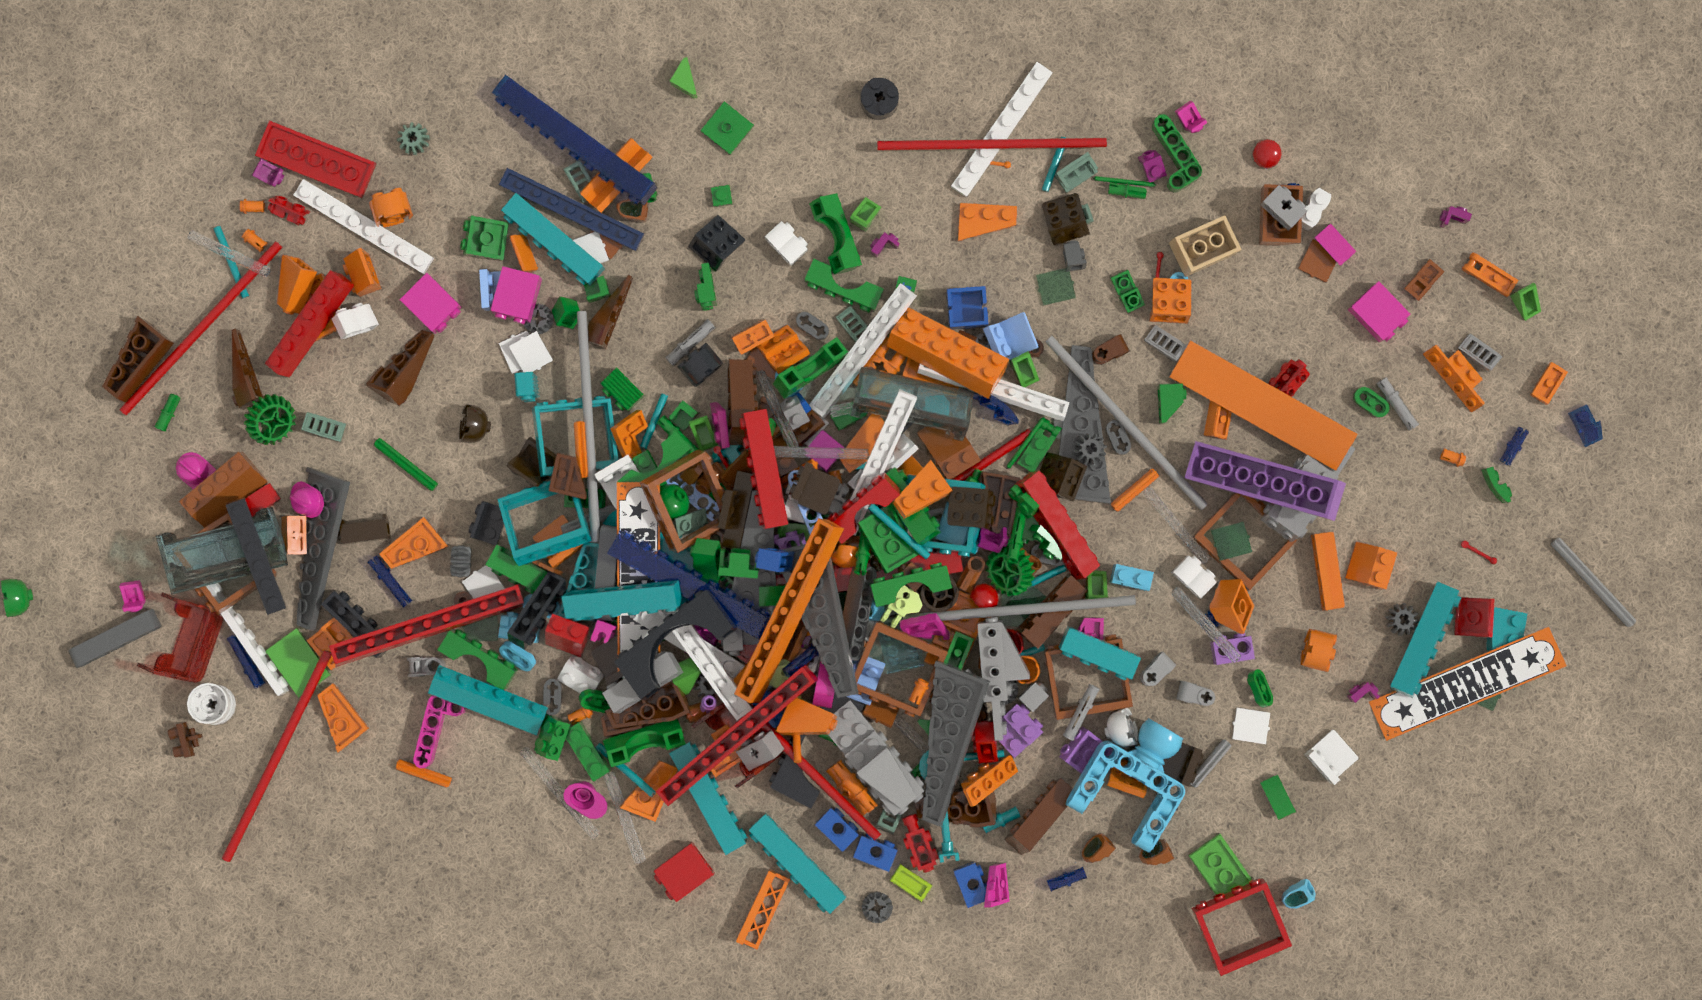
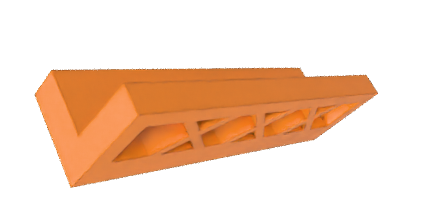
[736,869,790,949]

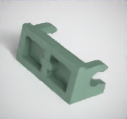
[1055,152,1098,193]

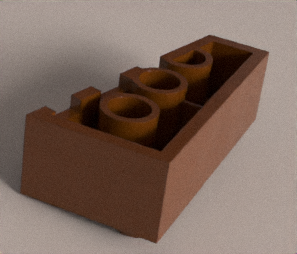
[727,359,758,445]

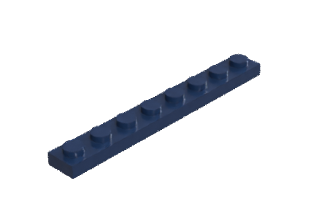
[499,168,644,251]

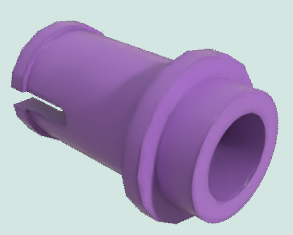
[700,695,717,713]

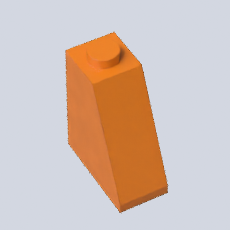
[277,255,317,315]
[776,698,838,735]

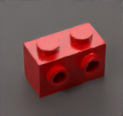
[972,721,998,763]

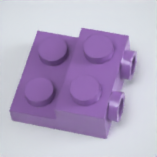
[999,703,1043,758]
[1059,726,1112,773]

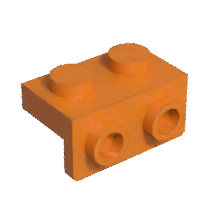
[1107,759,1147,798]

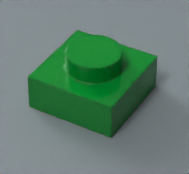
[711,185,733,207]

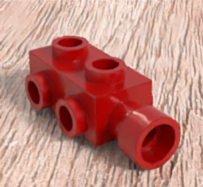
[1268,359,1310,397]
[902,813,939,873]

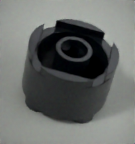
[861,78,899,120]
[677,343,723,387]

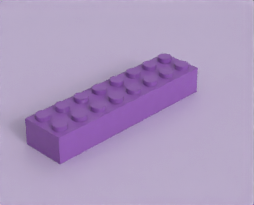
[1185,441,1346,521]

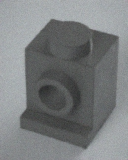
[1063,240,1087,272]

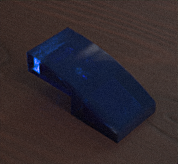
[979,395,1019,426]

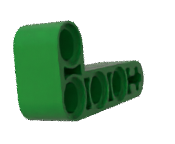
[1152,114,1202,193]

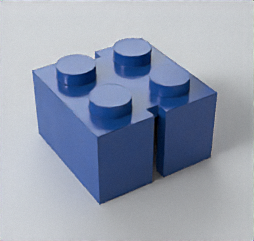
[946,286,988,330]

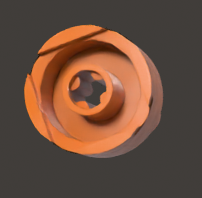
[369,188,413,227]
[1300,629,1337,672]

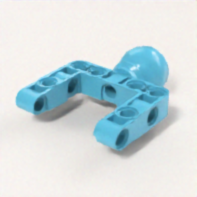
[1066,718,1185,852]

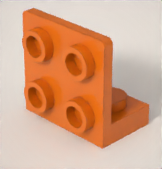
[1150,278,1191,324]
[533,515,583,568]

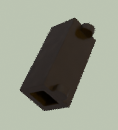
[338,514,391,544]

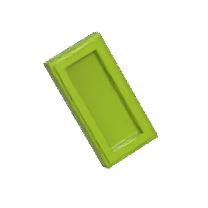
[890,864,932,902]

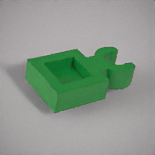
[1008,484,1040,518]

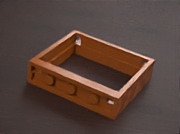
[639,450,725,553]
[1191,493,1297,590]
[171,513,277,615]
[854,620,948,717]
[1043,634,1133,720]

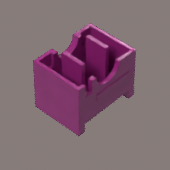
[804,430,845,473]

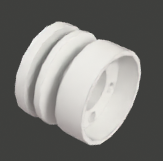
[187,683,236,725]

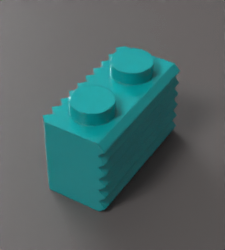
[514,372,540,403]

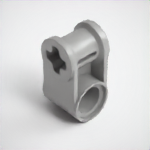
[1140,651,1176,686]
[407,657,446,677]
[1176,680,1215,706]

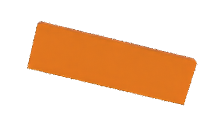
[580,138,653,213]
[1311,532,1345,611]

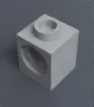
[1018,682,1049,712]

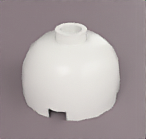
[1105,708,1138,747]

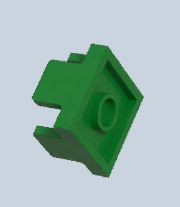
[718,548,759,579]

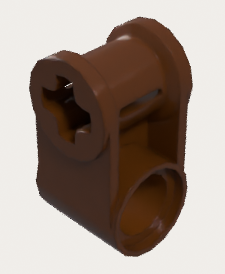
[1092,334,1130,365]

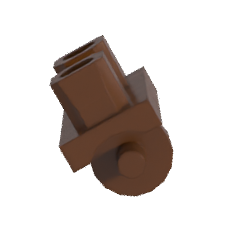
[168,722,203,758]

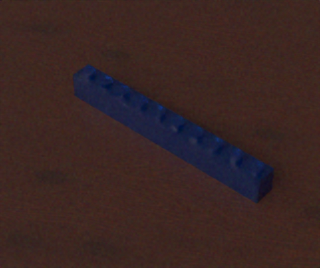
[492,74,658,206]
[607,530,771,640]

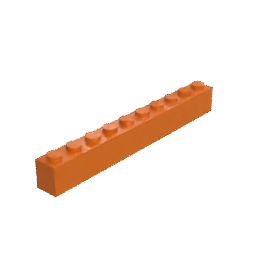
[734,518,844,703]

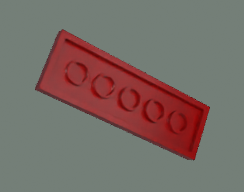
[255,120,376,198]

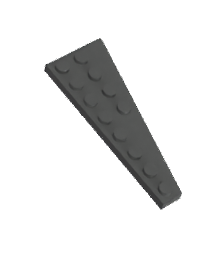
[1057,345,1111,504]
[297,467,350,630]
[721,490,776,646]
[780,544,859,698]
[922,661,990,827]

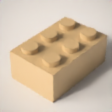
[1169,215,1242,277]

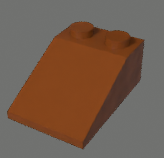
[916,413,981,480]

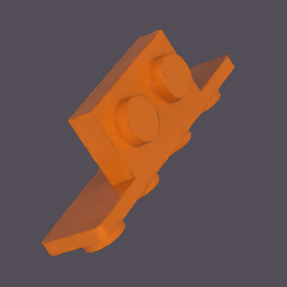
[1423,345,1485,412]
[961,755,1018,807]

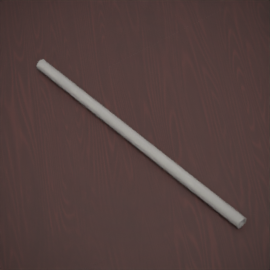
[577,311,600,542]
[1045,336,1208,510]
[903,595,1136,621]

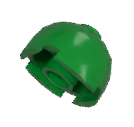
[660,484,690,521]
[1,579,33,618]

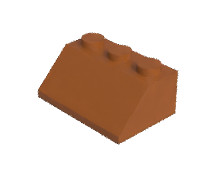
[1259,184,1303,246]

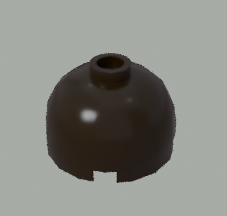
[459,404,491,443]
[920,577,959,612]

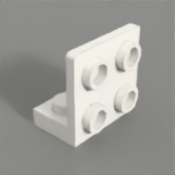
[594,455,639,509]
[1304,730,1358,785]

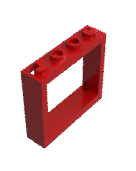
[1191,878,1292,976]

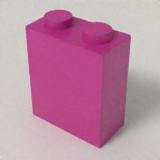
[491,266,542,324]
[400,273,462,334]
[1348,281,1411,342]

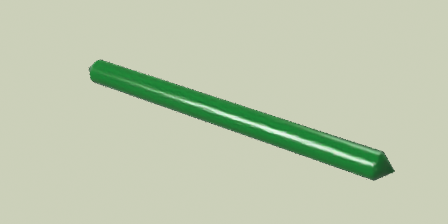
[1093,176,1156,187]
[1006,417,1045,469]

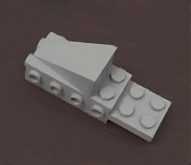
[1260,446,1355,542]
[978,617,1030,741]
[828,700,925,816]

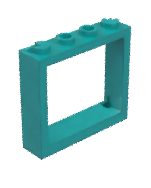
[532,396,618,477]
[900,475,986,557]
[497,481,592,566]

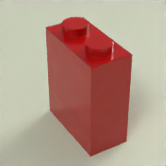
[545,613,589,658]
[653,842,715,903]

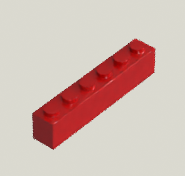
[265,270,354,378]
[739,409,788,529]
[1016,470,1100,580]

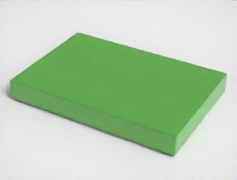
[265,628,331,698]
[1188,833,1252,895]

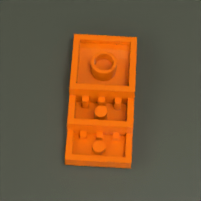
[923,590,985,669]

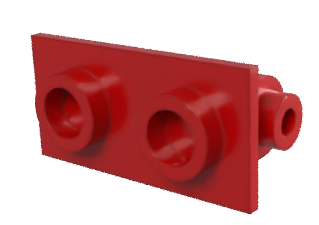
[268,195,310,225]

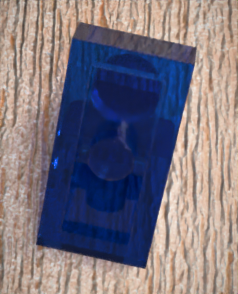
[1568,404,1603,447]

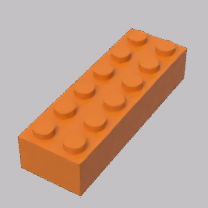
[887,307,1009,399]

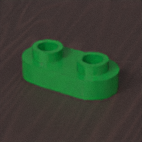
[1353,387,1389,418]
[1247,669,1273,708]
[579,689,610,713]

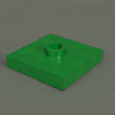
[701,101,754,155]

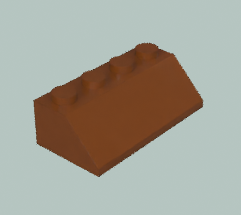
[179,452,268,528]

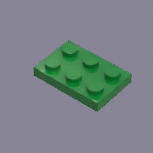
[857,503,919,574]

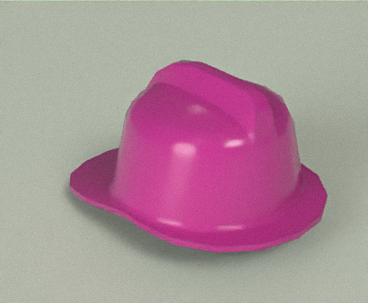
[176,452,216,489]
[290,481,324,518]
[563,781,607,819]

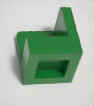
[584,276,611,303]
[552,296,580,329]
[669,400,699,431]

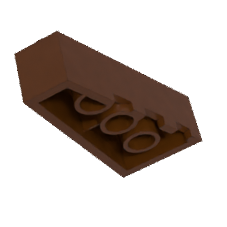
[102,316,174,402]
[1016,574,1087,649]
[1004,778,1073,855]

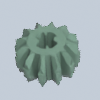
[397,122,430,155]

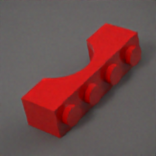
[827,473,900,544]

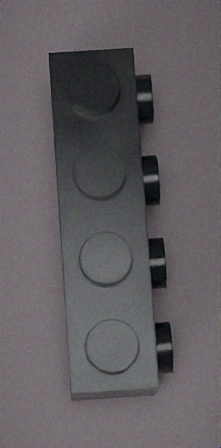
[507,571,567,650]
[321,590,388,658]

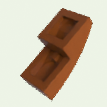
[1404,259,1445,301]

